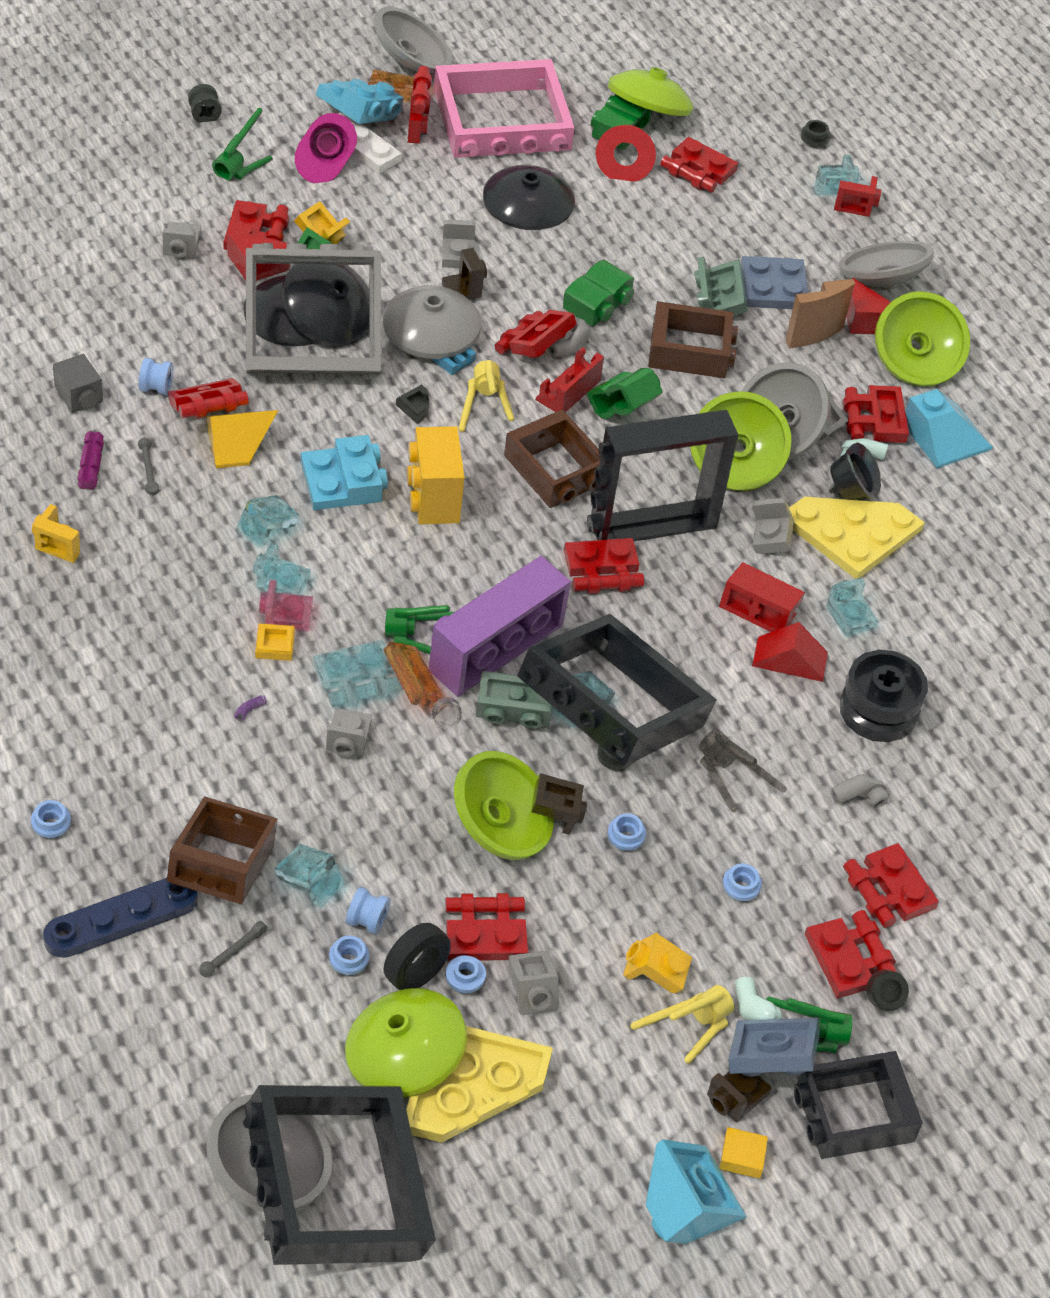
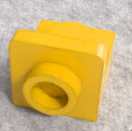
[32,504,80,563]

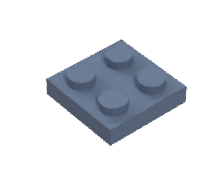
[741,256,808,309]
[728,1018,820,1076]

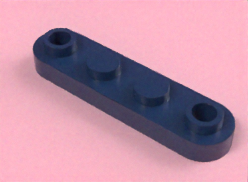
[43,878,198,958]

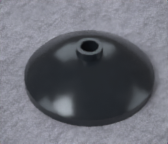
[483,165,575,230]
[281,264,369,347]
[244,275,317,347]

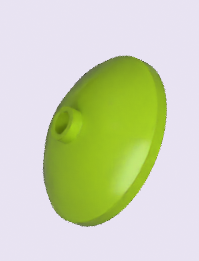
[607,67,694,116]
[875,291,970,387]
[690,391,792,492]
[454,751,554,860]
[345,988,467,1098]

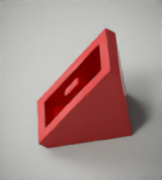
[227,229,291,281]
[847,278,891,334]
[752,622,828,682]

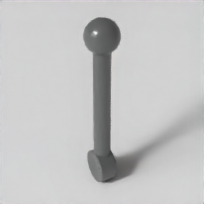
[138,437,159,495]
[199,921,268,977]

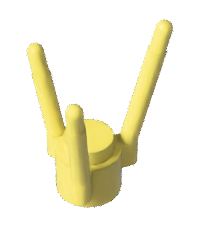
[458,360,514,432]
[630,985,734,1064]

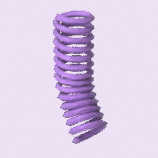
[234,695,267,720]

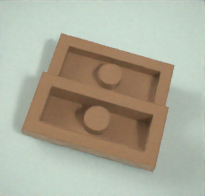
[785,279,855,349]

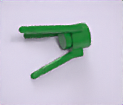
[212,108,273,181]
[385,605,454,654]
[766,996,852,1054]

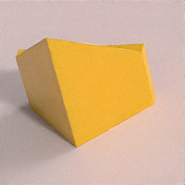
[206,410,279,469]

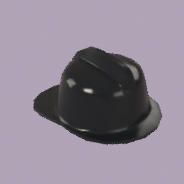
[829,442,881,500]

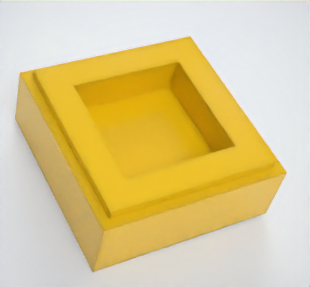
[255,623,295,661]
[719,1127,768,1179]

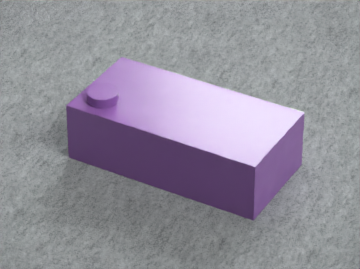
[428,556,571,697]

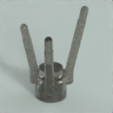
[699,729,787,813]

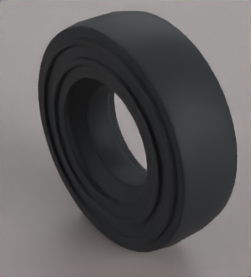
[383,923,451,990]

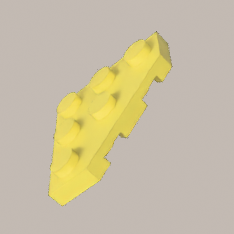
[789,497,925,580]
[406,1026,553,1143]

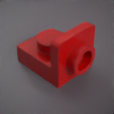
[834,176,882,217]

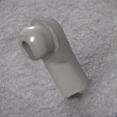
[548,319,591,358]
[831,774,889,807]

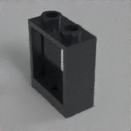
[794,1051,923,1159]

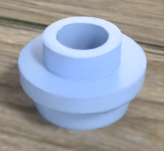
[31,800,71,838]
[607,813,646,851]
[723,863,762,901]
[329,935,369,975]
[445,956,486,994]

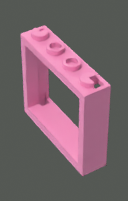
[434,59,574,158]

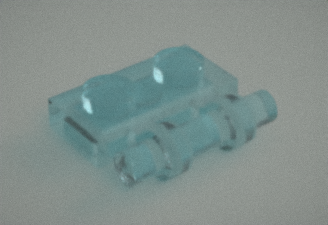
[313,639,403,707]

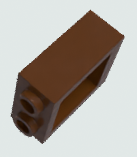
[648,301,738,378]
[504,409,600,508]
[167,796,278,905]

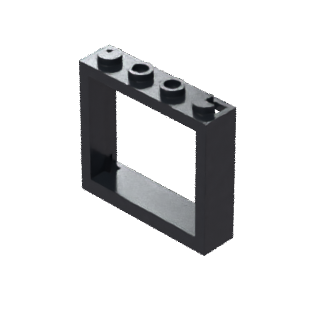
[587,410,738,542]
[517,614,717,766]
[243,1085,436,1265]

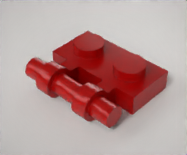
[407,66,432,144]
[660,136,739,193]
[223,200,289,250]
[494,309,577,358]
[168,378,249,419]
[843,385,909,443]
[564,538,644,594]
[843,843,939,928]
[445,893,528,961]
[805,910,897,999]

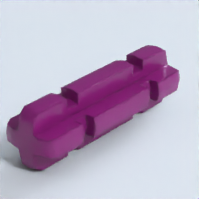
[77,431,104,490]

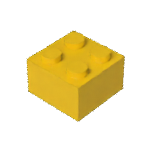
[406,426,465,524]

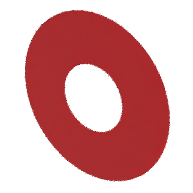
[596,125,656,182]

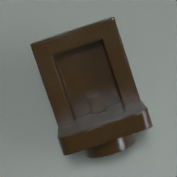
[441,248,487,300]

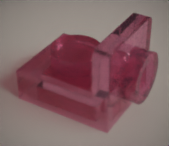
[259,579,313,632]

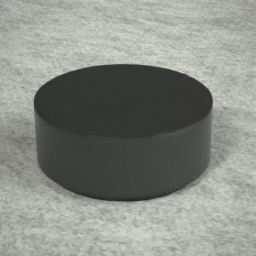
[866,969,909,1011]

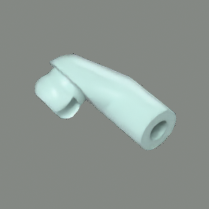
[840,438,888,460]
[735,977,782,1020]

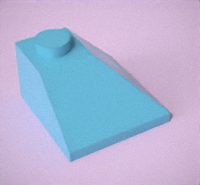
[905,389,993,468]
[646,1139,747,1244]

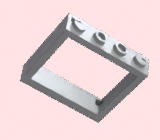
[246,243,381,374]

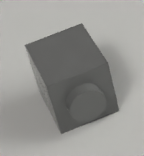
[53,354,103,413]

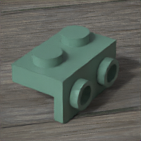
[694,256,748,316]
[476,671,552,728]

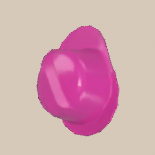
[295,113,357,184]

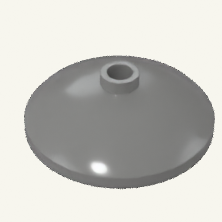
[374,7,452,74]
[839,241,934,290]
[383,285,481,359]
[742,362,831,460]
[207,1094,332,1212]

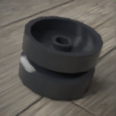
[840,649,928,742]

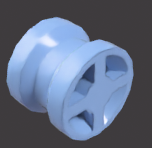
[138,358,174,396]
[346,887,391,935]

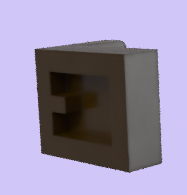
[531,773,587,835]
[707,1071,772,1123]

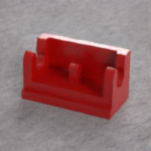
[535,347,604,412]
[719,562,805,632]

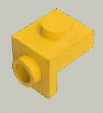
[294,201,350,244]
[623,932,692,993]

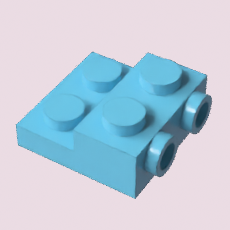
[316,79,404,124]
[300,435,388,510]

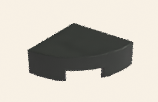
[396,384,429,424]

